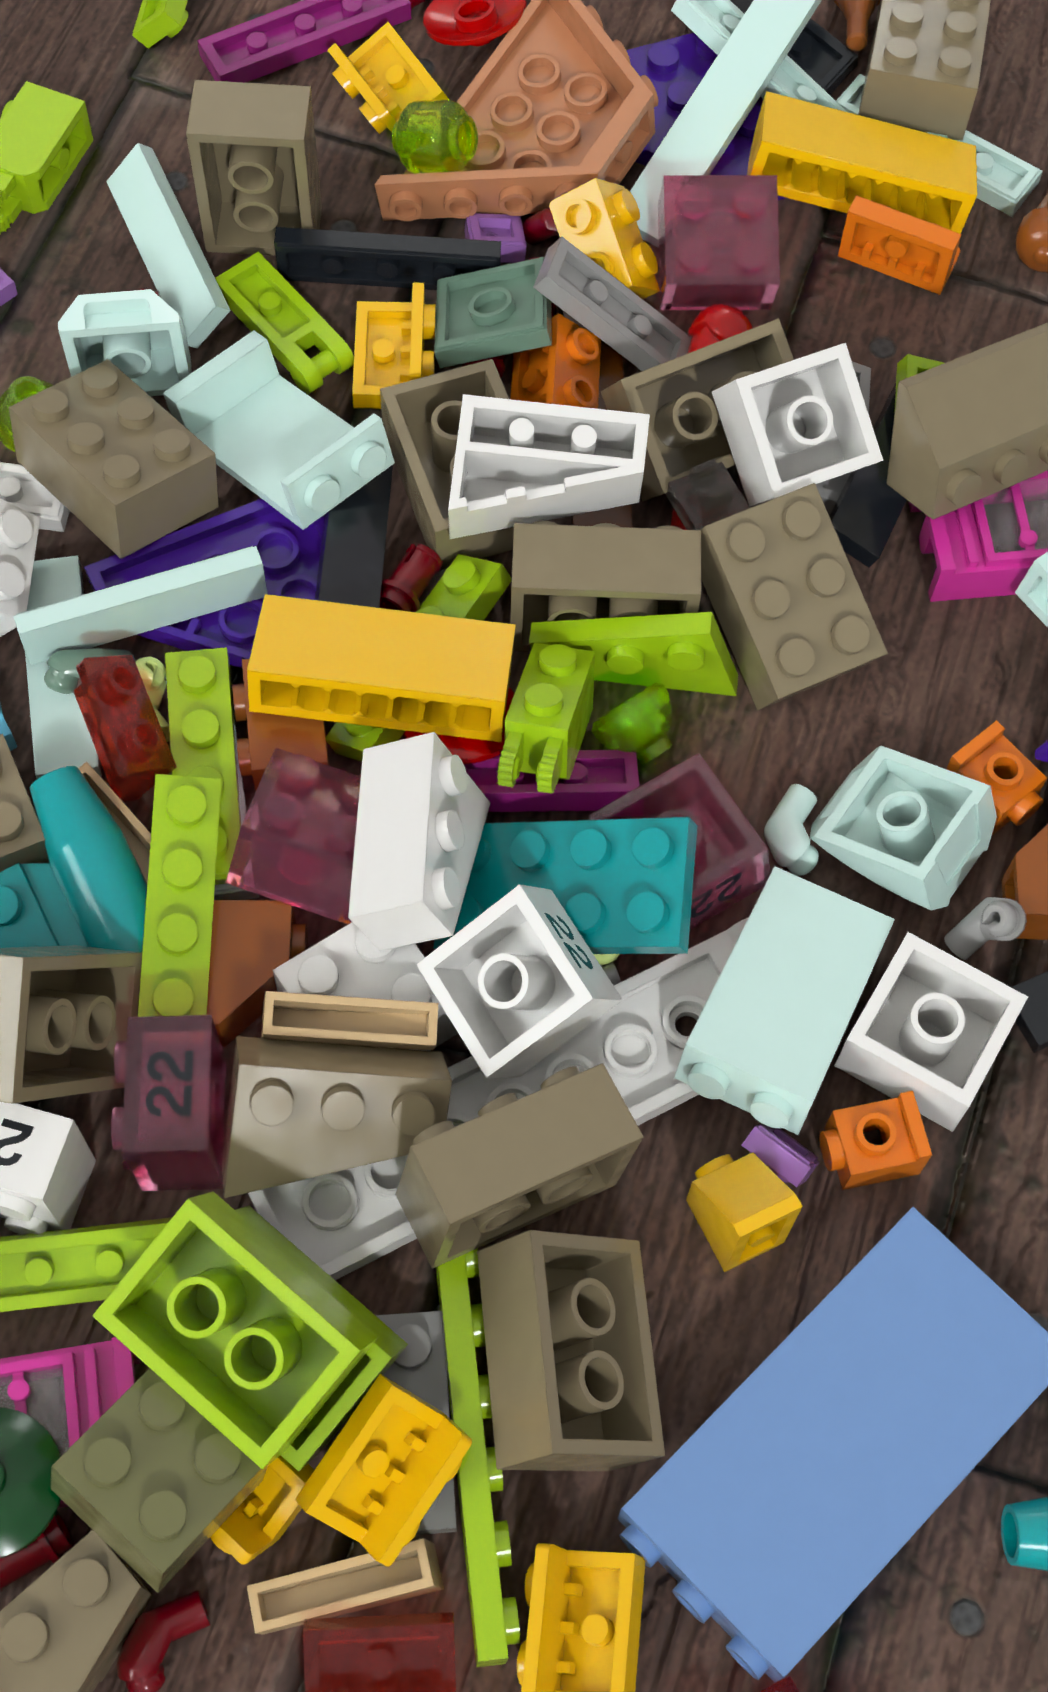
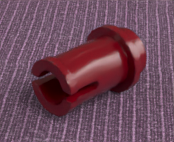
[379,543,442,612]
[0,1511,74,1592]

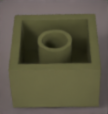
[51,1368,268,1593]

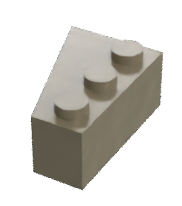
[222,1036,452,1198]
[0,1530,153,1692]

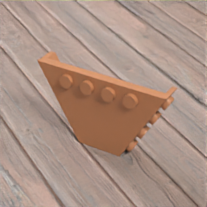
[374,0,658,221]

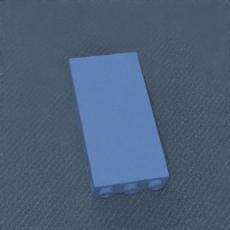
[617,1207,1048,1683]

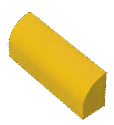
[746,91,977,234]
[247,594,516,742]

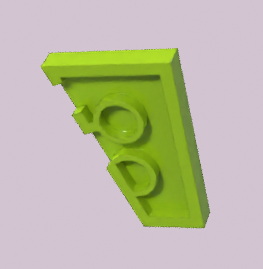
[529,612,739,696]

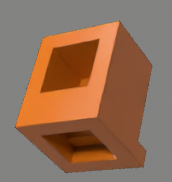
[946,720,1047,835]
[819,1091,932,1190]

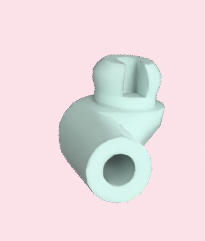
[764,784,819,876]

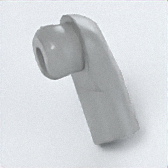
[944,897,1027,960]

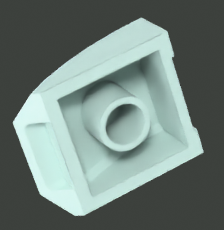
[58,289,192,396]
[810,746,997,910]

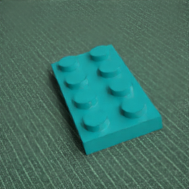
[433,817,698,954]

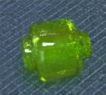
[392,100,478,174]

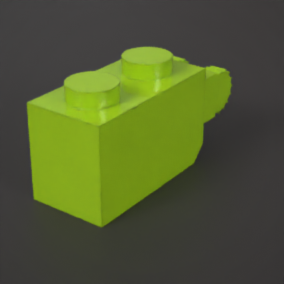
[0,81,93,235]
[497,642,595,794]

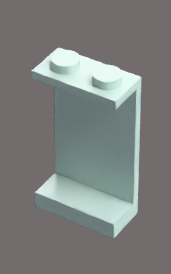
[163,330,395,530]
[674,866,895,1135]

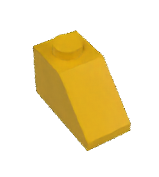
[686,1152,803,1272]

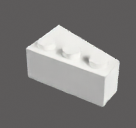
[448,394,650,539]
[348,732,490,951]

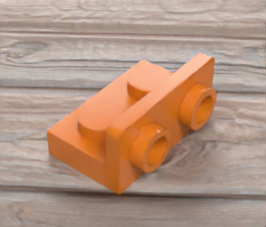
[838,195,962,295]
[510,313,601,409]

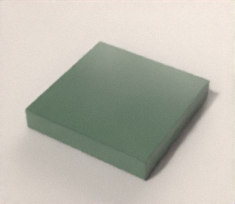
[434,257,552,368]

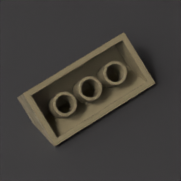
[887,322,1048,520]

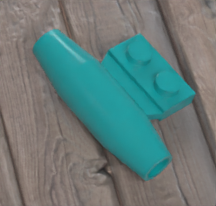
[0,766,147,952]

